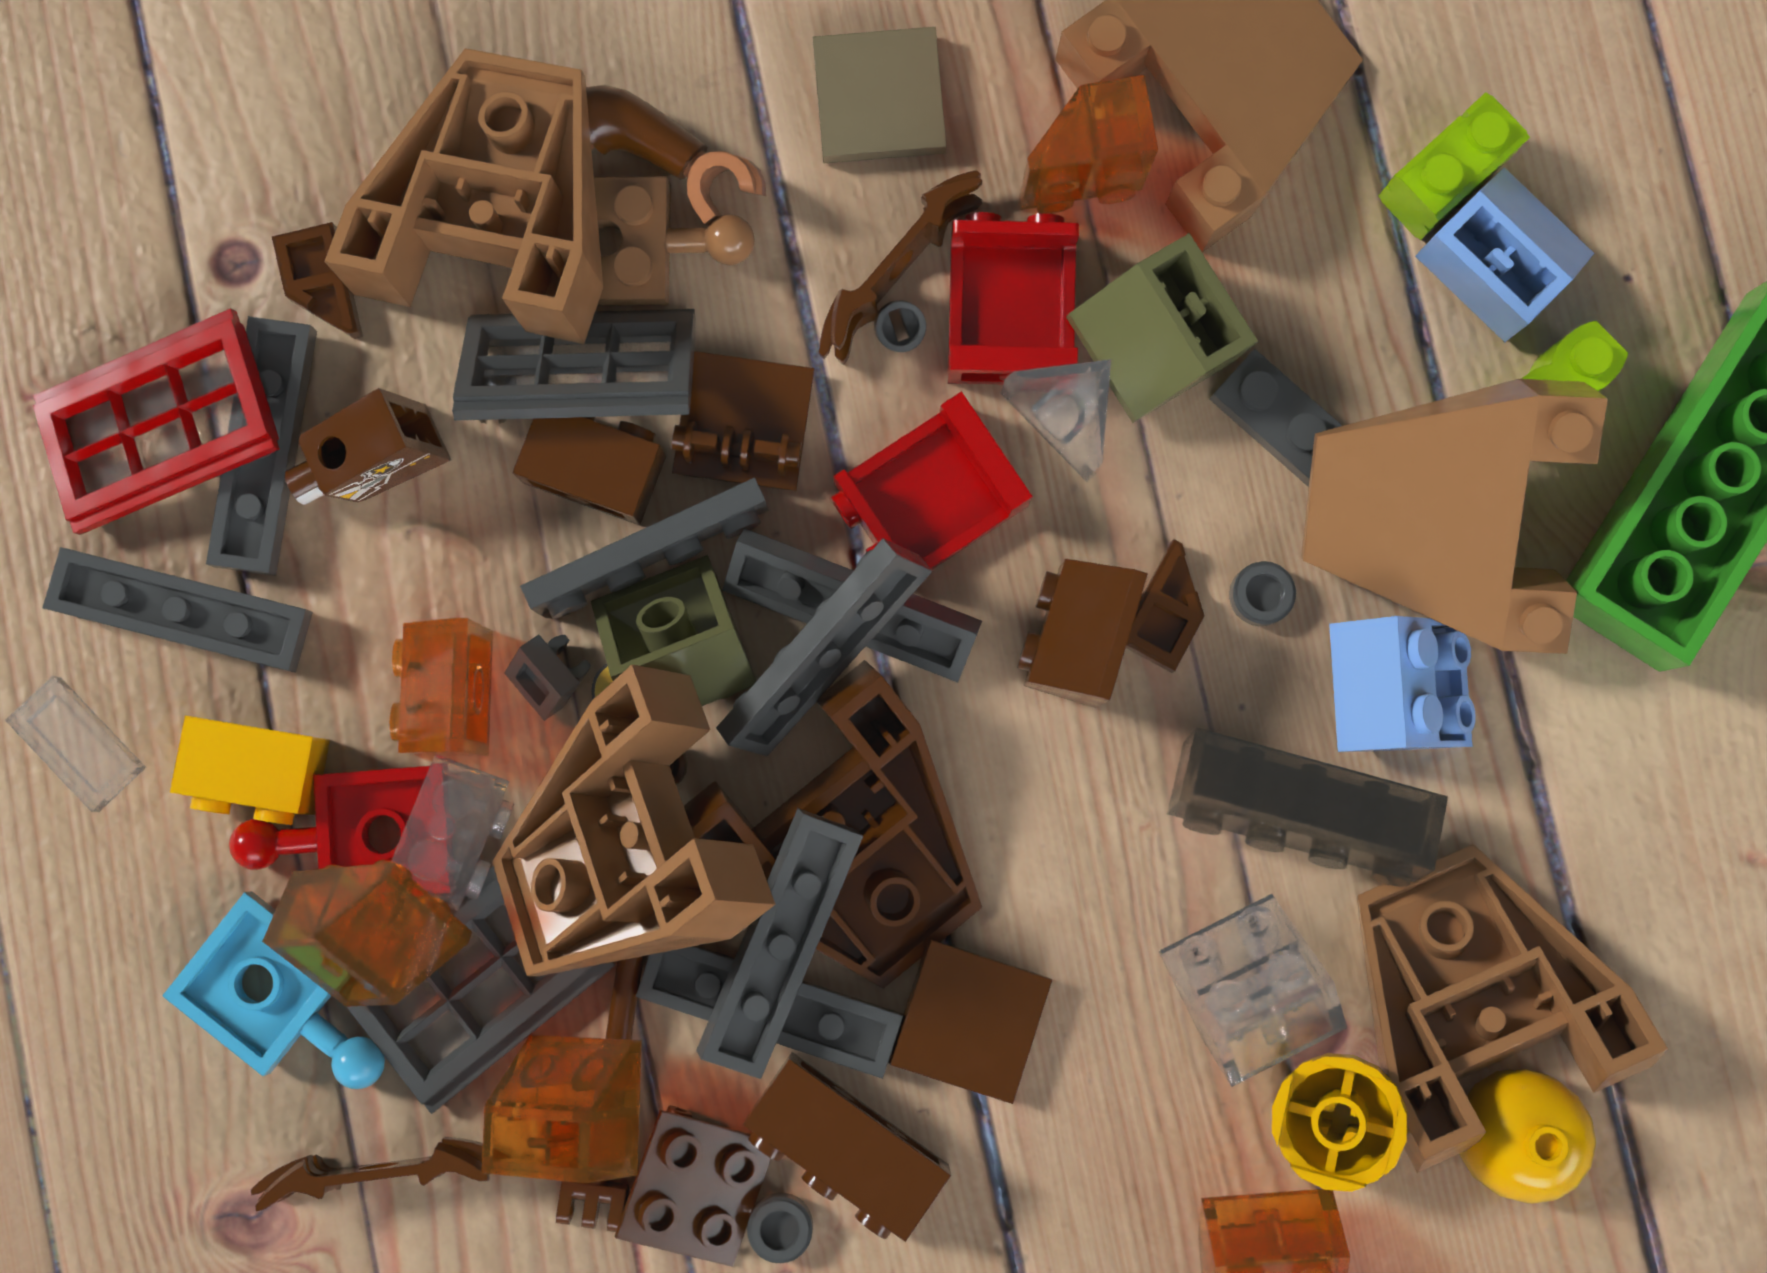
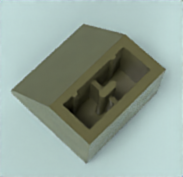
[1066,233,1258,423]

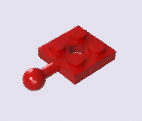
[229,765,455,904]

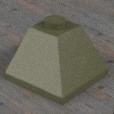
[591,555,756,706]

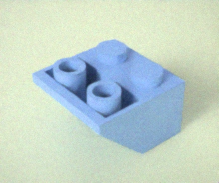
[1415,167,1595,342]
[1329,616,1476,752]

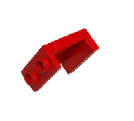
[948,212,1079,386]
[830,391,1033,570]

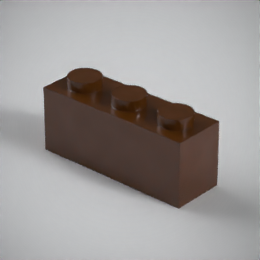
[743,1052,951,1242]

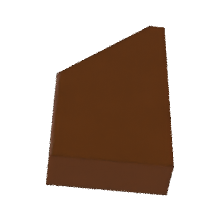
[272,222,363,339]
[1126,539,1205,673]

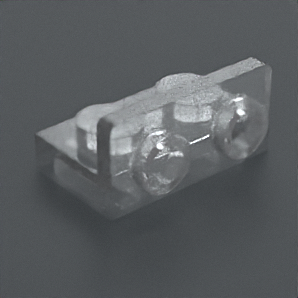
[385,754,515,911]

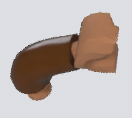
[586,85,766,225]

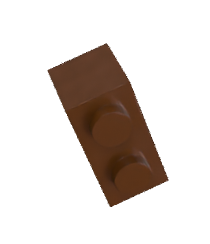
[512,417,666,526]

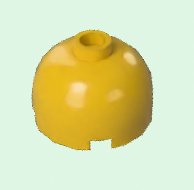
[1272,1053,1407,1192]
[1459,1069,1596,1204]

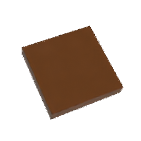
[888,938,1052,1104]

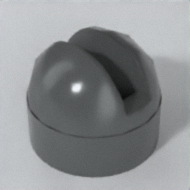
[874,300,926,352]

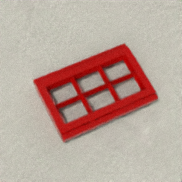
[33,308,280,535]

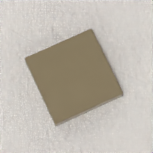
[813,26,947,164]

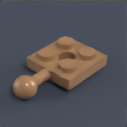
[594,176,755,306]

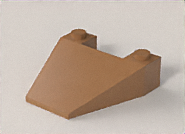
[1055,0,1363,253]
[324,48,603,344]
[1301,379,1608,654]
[492,665,776,976]
[1357,844,1668,1173]

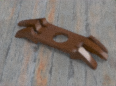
[819,170,982,365]
[251,1137,507,1211]

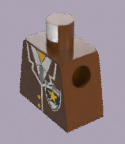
[284,388,451,505]

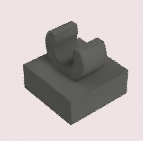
[504,634,591,721]

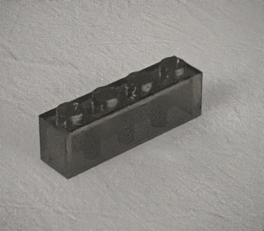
[1167,727,1448,887]

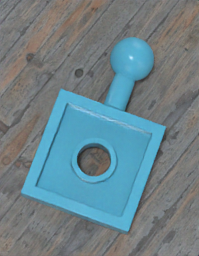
[162,891,385,1089]

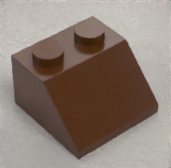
[1017,559,1148,708]

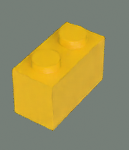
[170,715,330,825]

